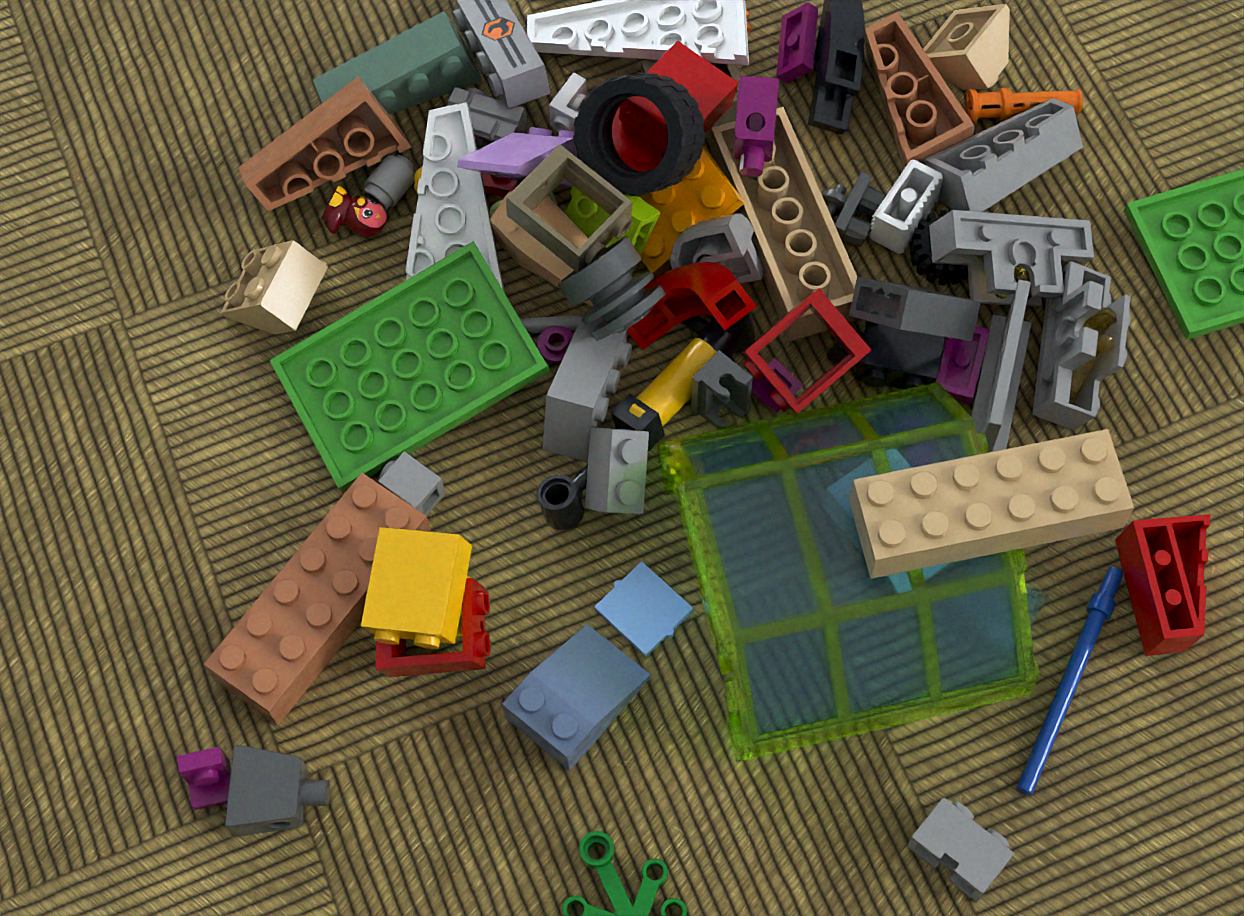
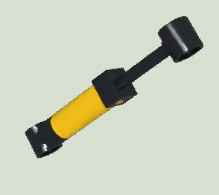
[536,312,755,530]

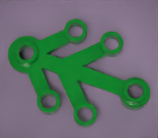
[562,831,687,916]

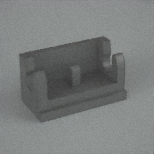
[691,350,753,430]

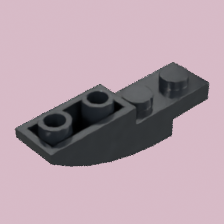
[808,0,865,135]

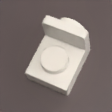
[549,72,588,133]

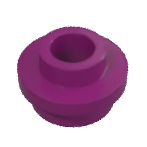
[537,326,574,364]

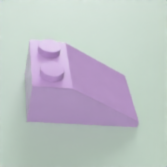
[457,127,577,188]

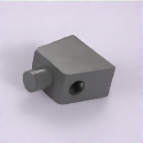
[225,745,330,836]

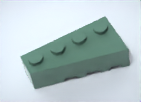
[313,11,483,114]

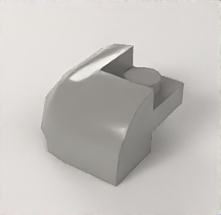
[670,214,765,284]

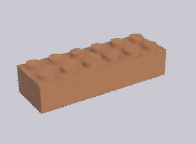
[204,473,431,726]

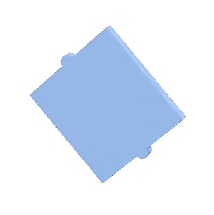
[594,561,693,657]

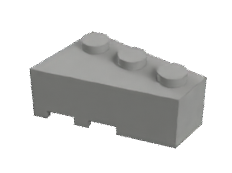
[542,315,632,462]

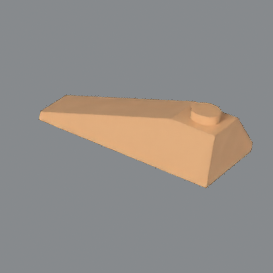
[490,190,594,307]

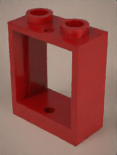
[742,288,871,413]
[376,578,491,677]

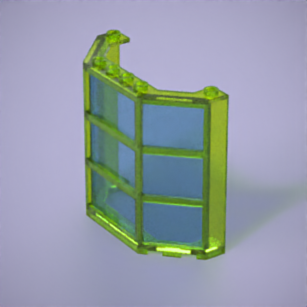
[657,382,1039,762]

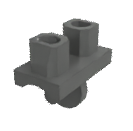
[821,172,886,247]

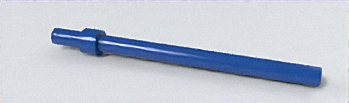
[1016,567,1124,796]

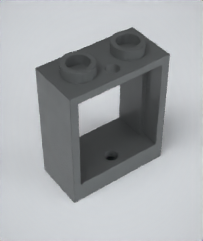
[849,277,981,341]

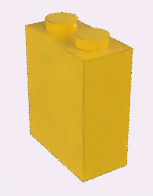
[361,527,472,649]

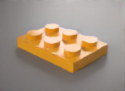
[638,145,745,277]

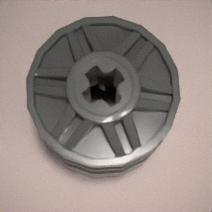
[558,236,665,341]

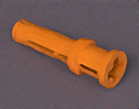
[965,88,1083,123]

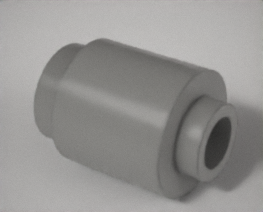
[362,155,415,211]

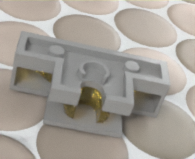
[929,210,1094,307]
[1032,261,1131,430]

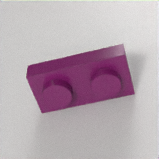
[776,2,818,84]
[932,326,990,405]

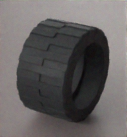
[573,73,705,196]

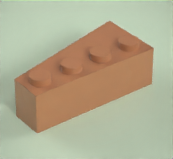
[865,12,974,170]
[238,76,411,211]

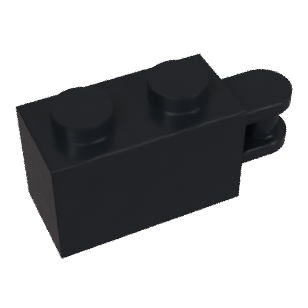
[827,321,945,396]

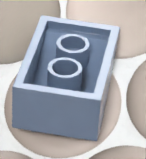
[502,624,651,771]

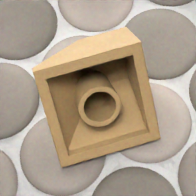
[923,4,1010,90]

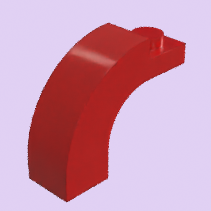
[628,262,757,350]

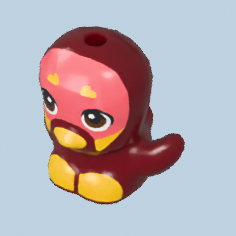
[321,185,387,239]

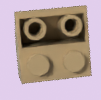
[220,240,328,335]

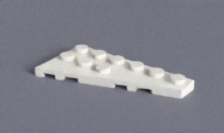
[527,0,749,65]
[405,102,505,293]

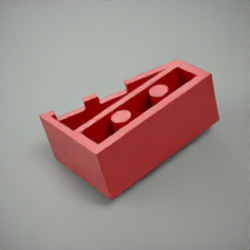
[1115,514,1211,656]

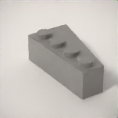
[924,98,1083,212]

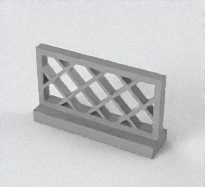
[962,279,1032,458]

